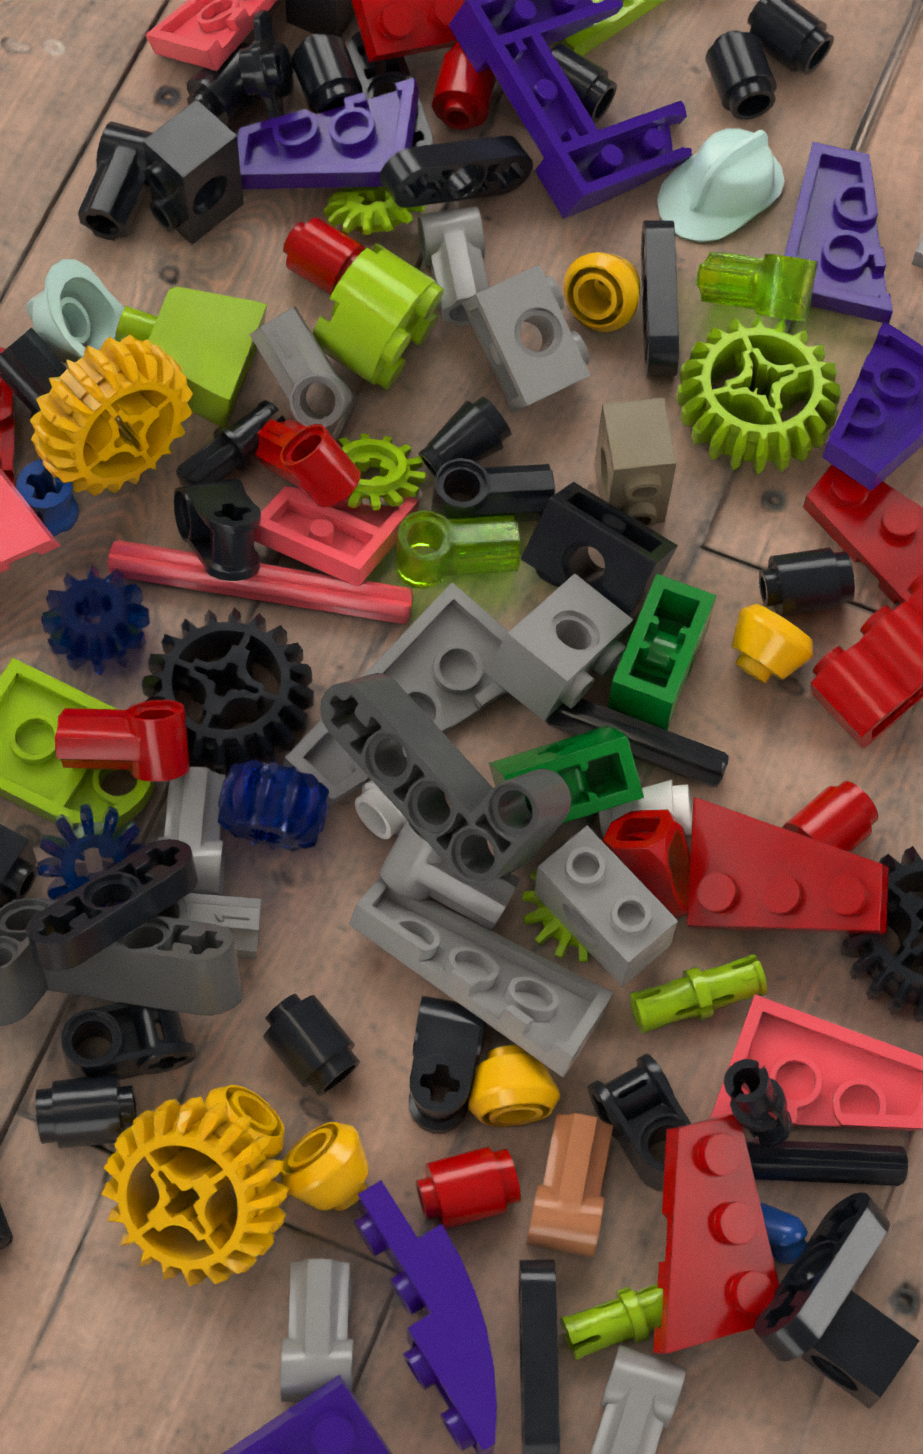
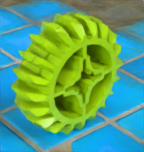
[676,315,841,475]

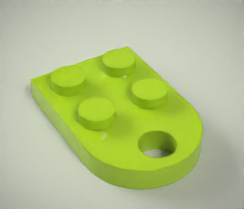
[0,657,156,833]

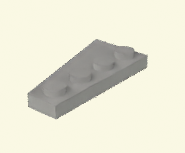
[283,582,509,807]
[349,876,614,1078]

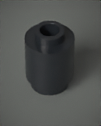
[747,0,834,75]
[705,30,777,120]
[291,33,363,114]
[187,43,260,126]
[551,44,617,124]
[759,547,855,617]
[263,993,360,1096]
[36,1073,137,1149]

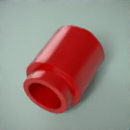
[432,42,497,130]
[283,217,366,295]
[782,781,879,853]
[416,1146,521,1230]

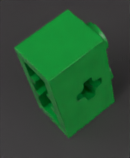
[607,574,716,730]
[489,725,644,824]

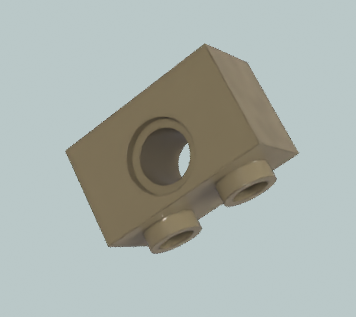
[594,398,676,528]

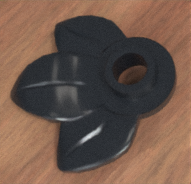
[239,10,294,119]

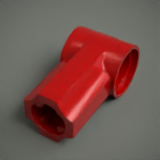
[255,419,361,508]
[54,700,190,782]

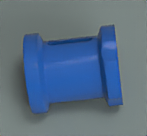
[16,459,79,536]

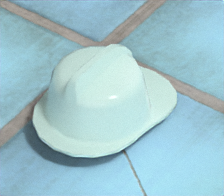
[657,128,784,243]
[26,259,124,363]

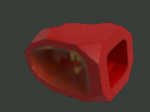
[603,809,690,918]

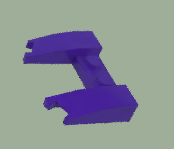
[449,0,692,219]

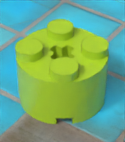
[313,243,445,390]

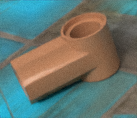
[526,1113,613,1258]

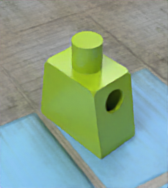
[115,286,267,428]

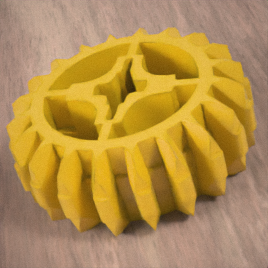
[30,335,193,497]
[101,1096,289,1287]

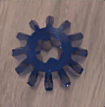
[41,564,150,676]
[217,760,329,852]
[37,804,145,907]

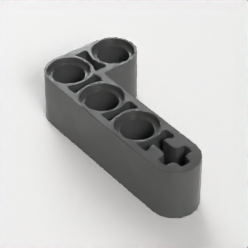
[320,673,571,885]
[0,898,244,1026]

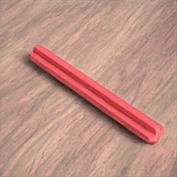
[108,540,413,624]

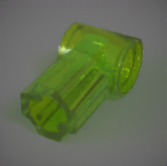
[696,251,818,322]
[394,510,520,589]

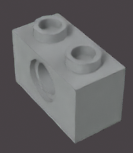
[462,264,591,413]
[485,574,633,721]
[534,826,678,987]

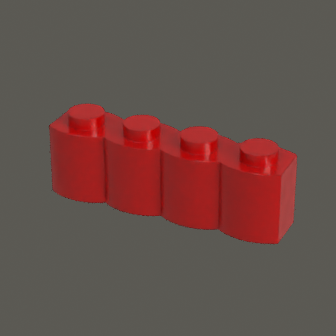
[811,572,923,749]

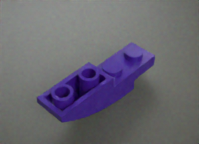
[354,1180,497,1454]

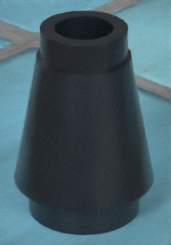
[419,396,512,477]

